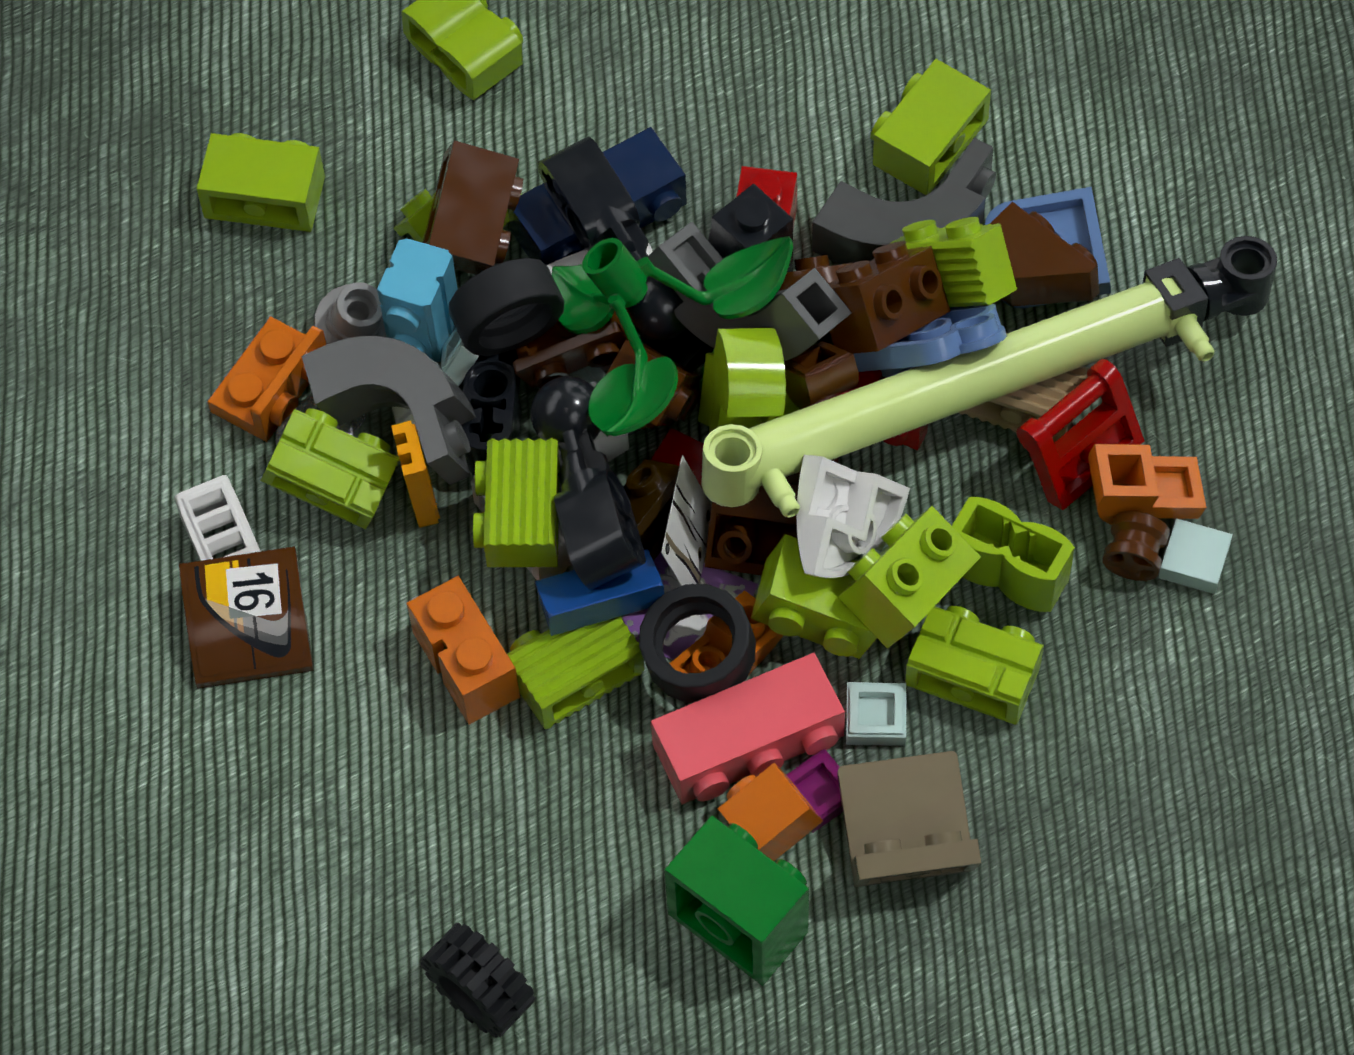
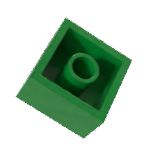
[664,815,809,986]

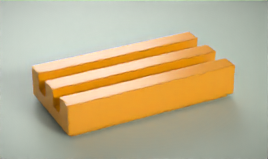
[391,420,440,528]

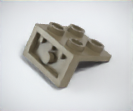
[837,751,981,888]

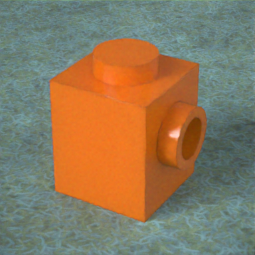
[717,763,823,861]

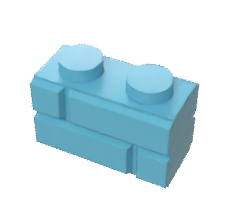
[377,238,458,362]

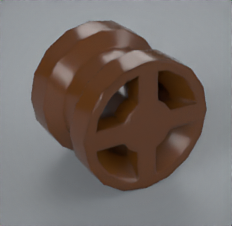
[1102,511,1170,581]

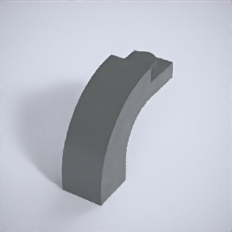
[812,138,996,265]
[647,222,852,361]
[301,336,476,485]

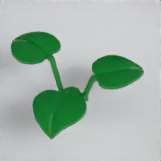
[552,236,793,437]

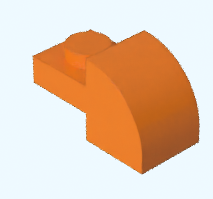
[1088,444,1207,525]

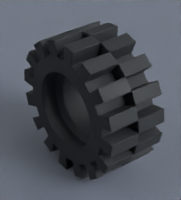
[420,923,536,1038]

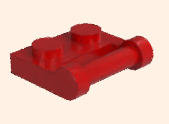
[1016,359,1145,510]

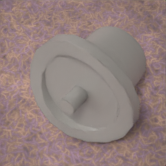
[314,282,386,345]

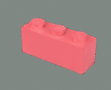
[651,652,845,804]

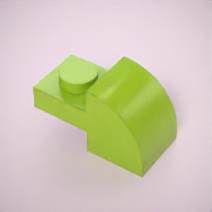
[709,328,786,433]

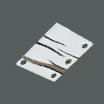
[661,455,711,586]

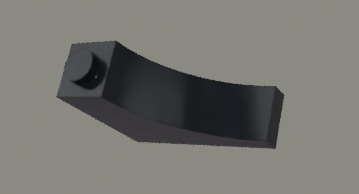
[639,183,793,371]

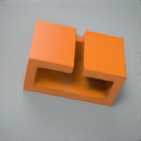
[407,575,520,725]

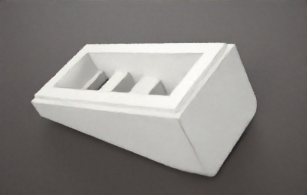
[174,475,261,561]

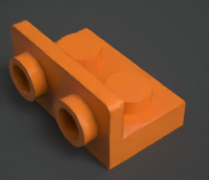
[207,316,326,442]

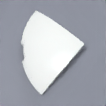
[796,455,910,578]

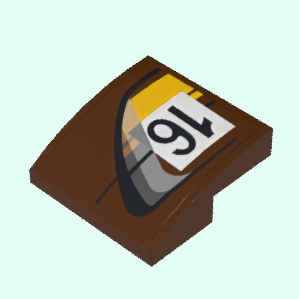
[179,546,314,689]

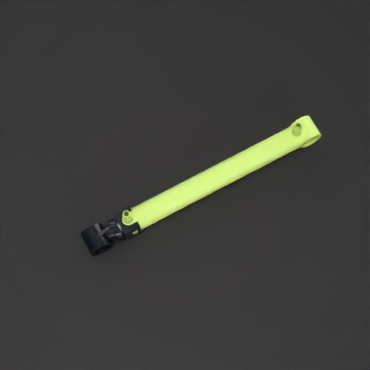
[701,236,1277,518]

